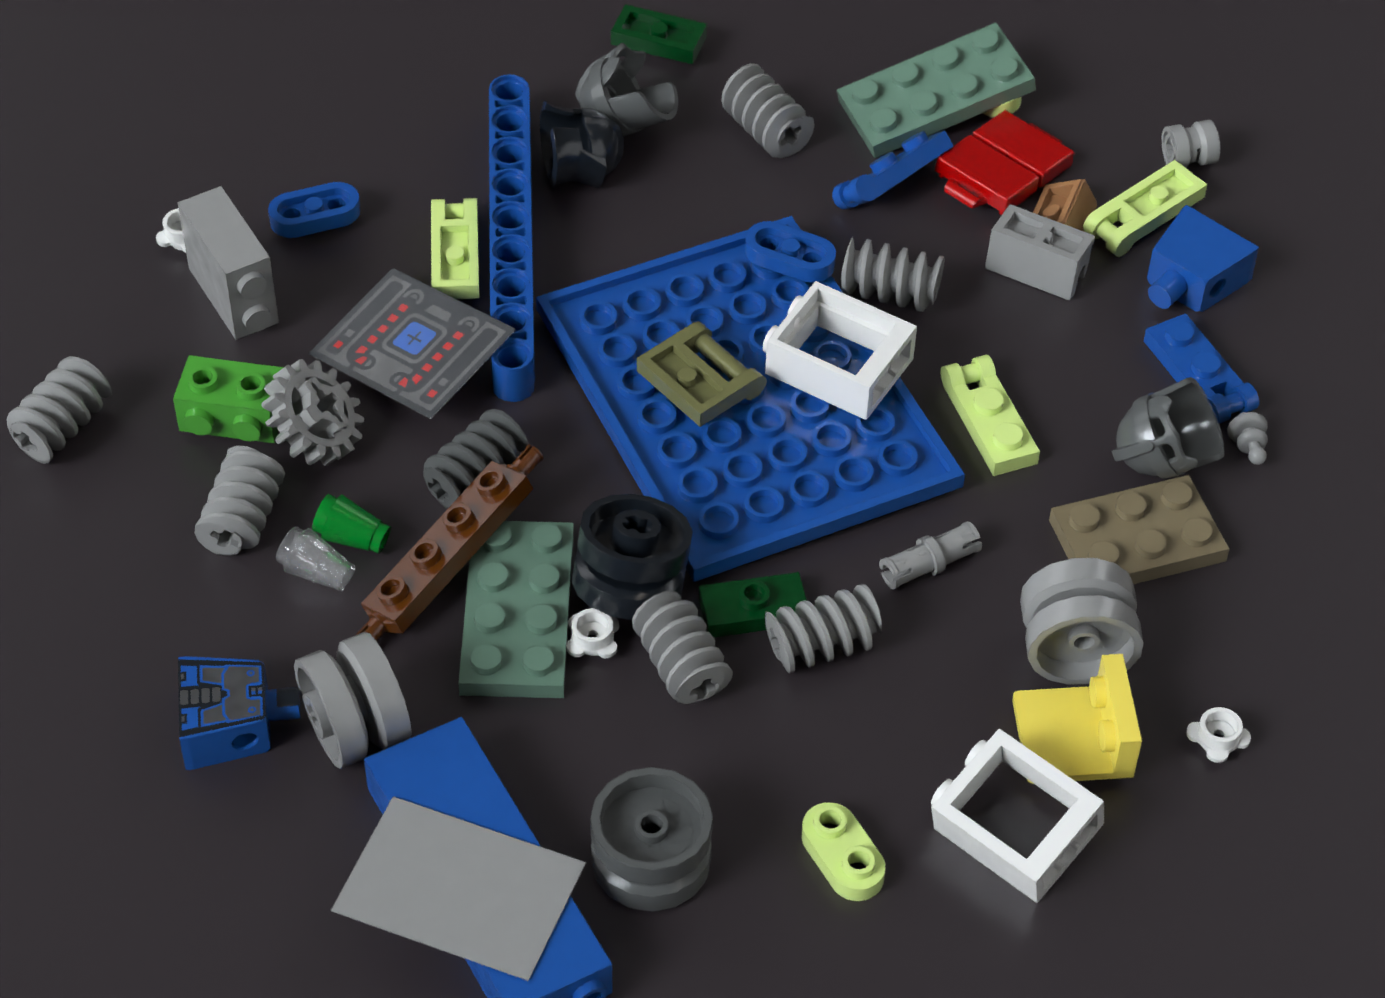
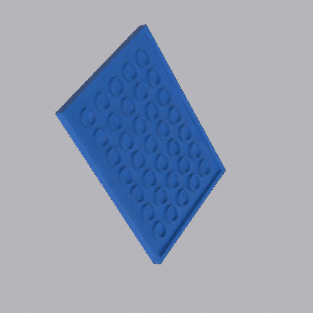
[536,216,965,582]

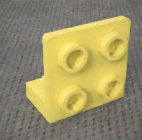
[1012,654,1142,784]

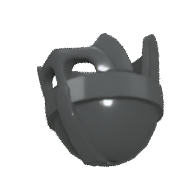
[575,43,678,137]
[1111,377,1224,480]

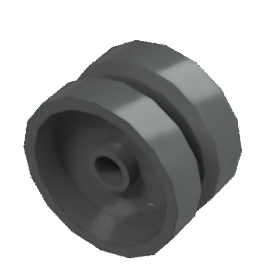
[590,767,713,912]

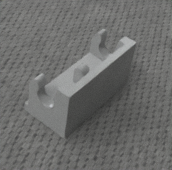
[985,204,1095,301]

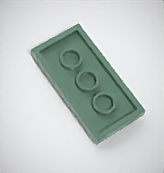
[837,23,1036,158]
[458,521,574,698]

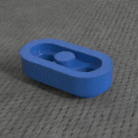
[268,182,360,238]
[745,221,836,283]

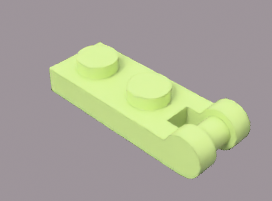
[1083,160,1208,257]
[431,198,480,299]
[941,354,1040,476]

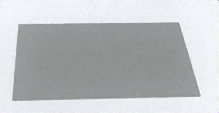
[331,796,586,981]

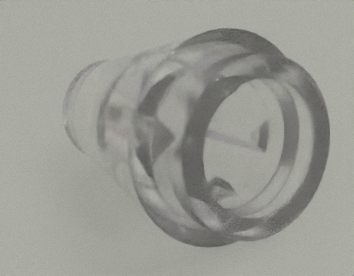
[276,526,355,592]

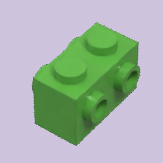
[173,355,284,443]

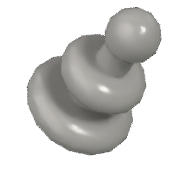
[1227,412,1268,465]

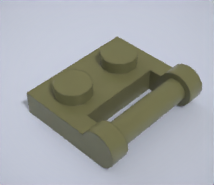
[637,321,767,427]

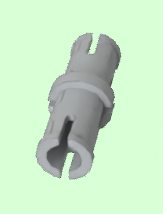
[879,521,982,589]

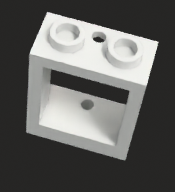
[762,281,917,420]
[931,728,1104,903]

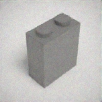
[178,186,279,340]

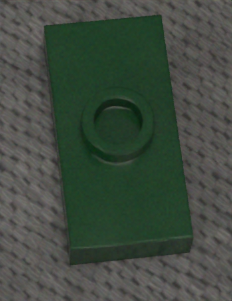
[611,4,707,64]
[699,572,807,638]

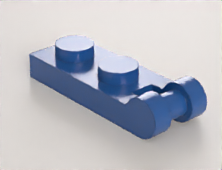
[832,130,953,210]
[1143,313,1259,424]

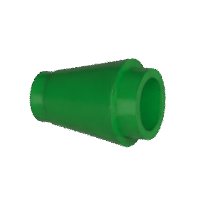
[312,494,391,554]

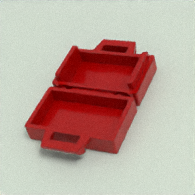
[935,110,1075,215]

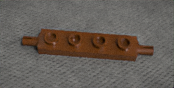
[355,444,544,641]

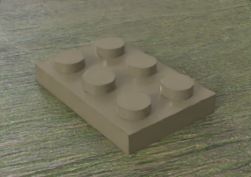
[1049,475,1229,584]

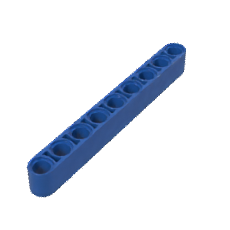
[489,74,535,402]

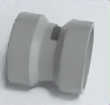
[1161,120,1220,168]

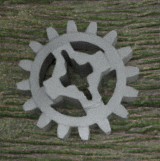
[262,359,364,466]

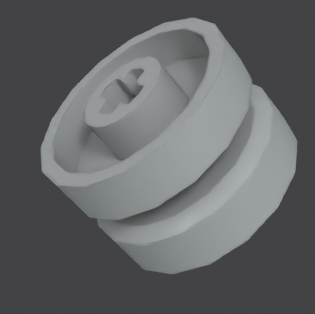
[1020,558,1144,685]
[294,632,412,769]

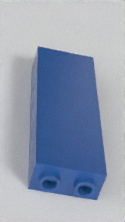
[364,717,613,998]

